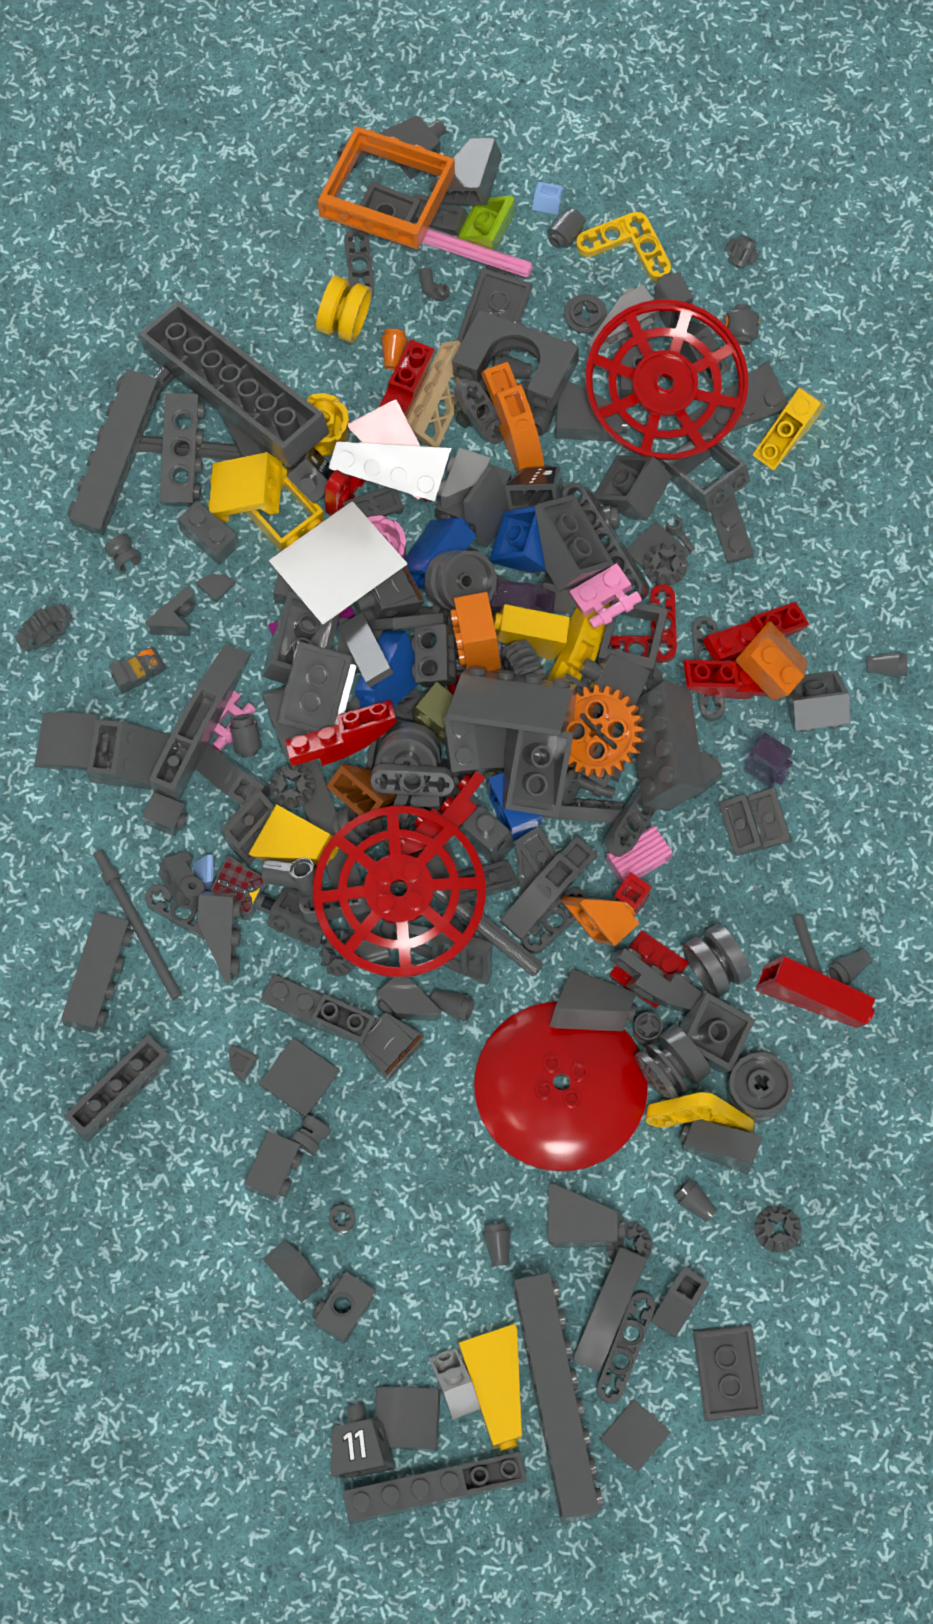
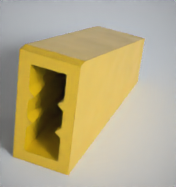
[458,1324,522,1452]

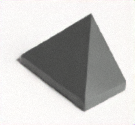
[263,1240,324,1303]

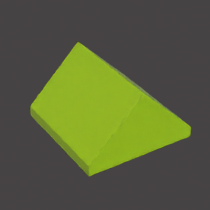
[457,195,515,250]

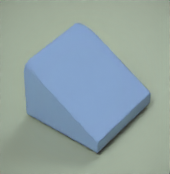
[532,182,564,215]
[194,855,215,889]

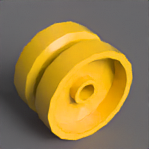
[316,275,372,344]

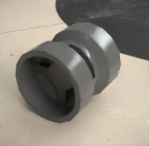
[104,534,142,573]
[633,1012,663,1046]
[291,1115,331,1156]

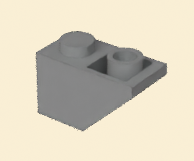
[438,448,491,508]
[429,1348,480,1420]

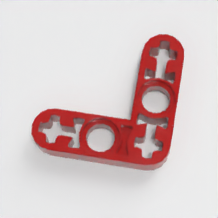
[325,470,366,516]
[597,584,677,663]

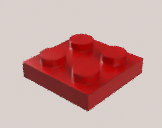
[609,931,689,1009]

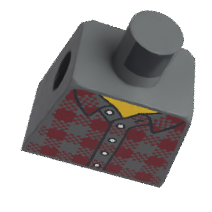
[210,855,277,921]

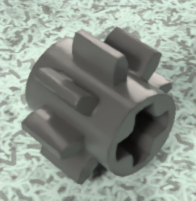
[725,234,760,268]

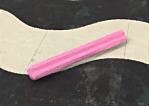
[422,228,533,277]

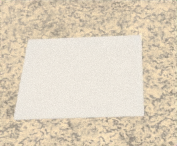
[269,502,407,624]

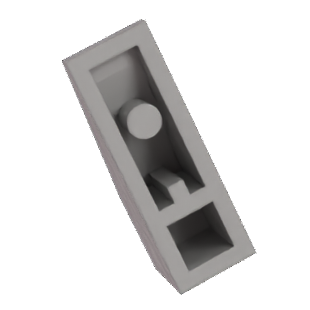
[587,285,660,355]

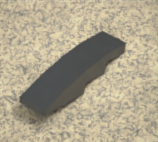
[572,1246,647,1372]

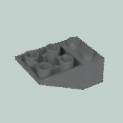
[87,719,171,790]

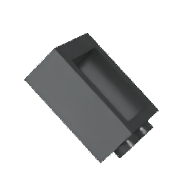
[663,430,750,513]
[598,599,668,680]

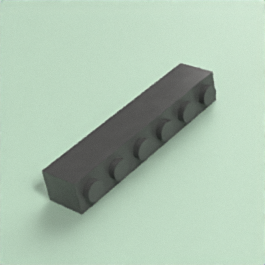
[68,369,161,536]

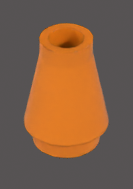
[381,329,408,370]

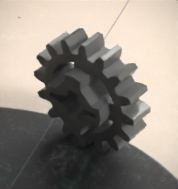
[15,604,73,652]

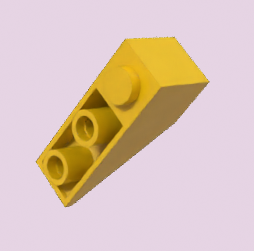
[753,388,827,471]

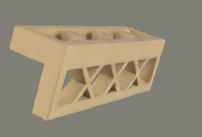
[406,340,461,447]

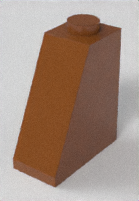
[326,764,397,823]

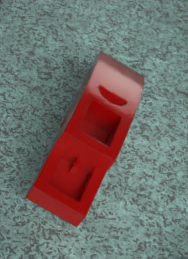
[378,339,435,417]
[703,602,810,661]
[683,660,768,699]
[285,700,397,766]
[400,771,485,856]

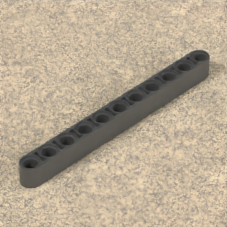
[261,685,391,971]

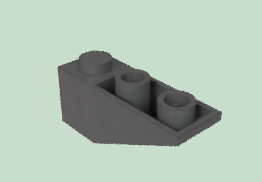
[195,744,271,805]
[198,891,242,983]

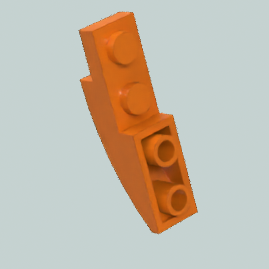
[481,362,544,473]

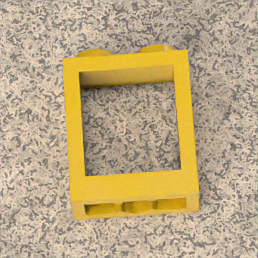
[245,465,324,552]

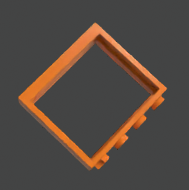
[318,126,455,250]

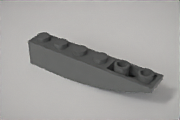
[148,644,251,802]
[343,1452,527,1525]

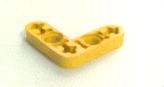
[576,212,671,282]
[646,1092,755,1133]

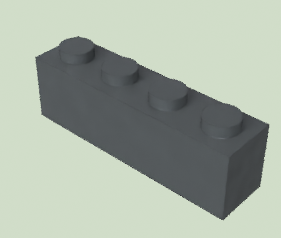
[61,912,134,1034]

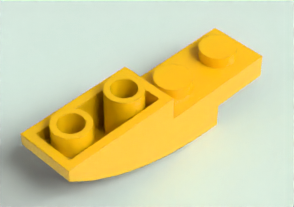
[547,602,610,681]

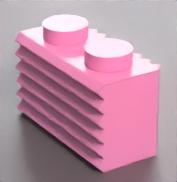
[605,826,673,885]

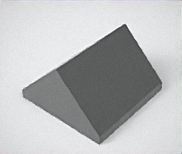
[360,181,421,244]

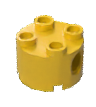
[307,393,350,456]

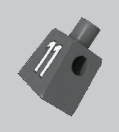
[331,1405,395,1479]

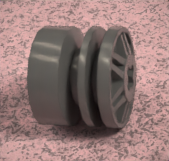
[634,1025,711,1100]

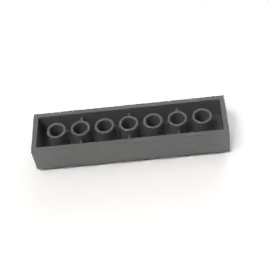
[139,301,329,468]
[513,1273,604,1525]

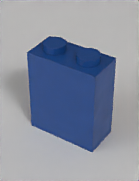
[404,517,477,589]

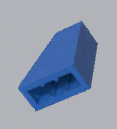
[355,630,418,708]

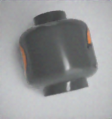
[724,304,760,346]

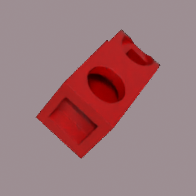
[614,872,652,915]

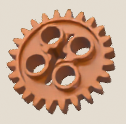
[564,685,645,778]

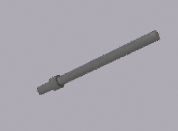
[93,849,182,1001]

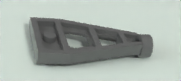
[381,921,492,985]

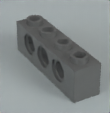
[160,393,205,507]
[64,1035,171,1144]

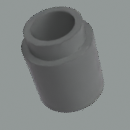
[547,208,585,248]
[229,714,262,758]

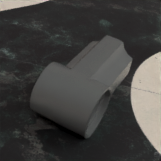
[261,858,316,896]

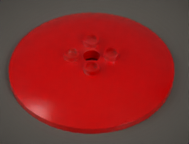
[474,1002,648,1172]

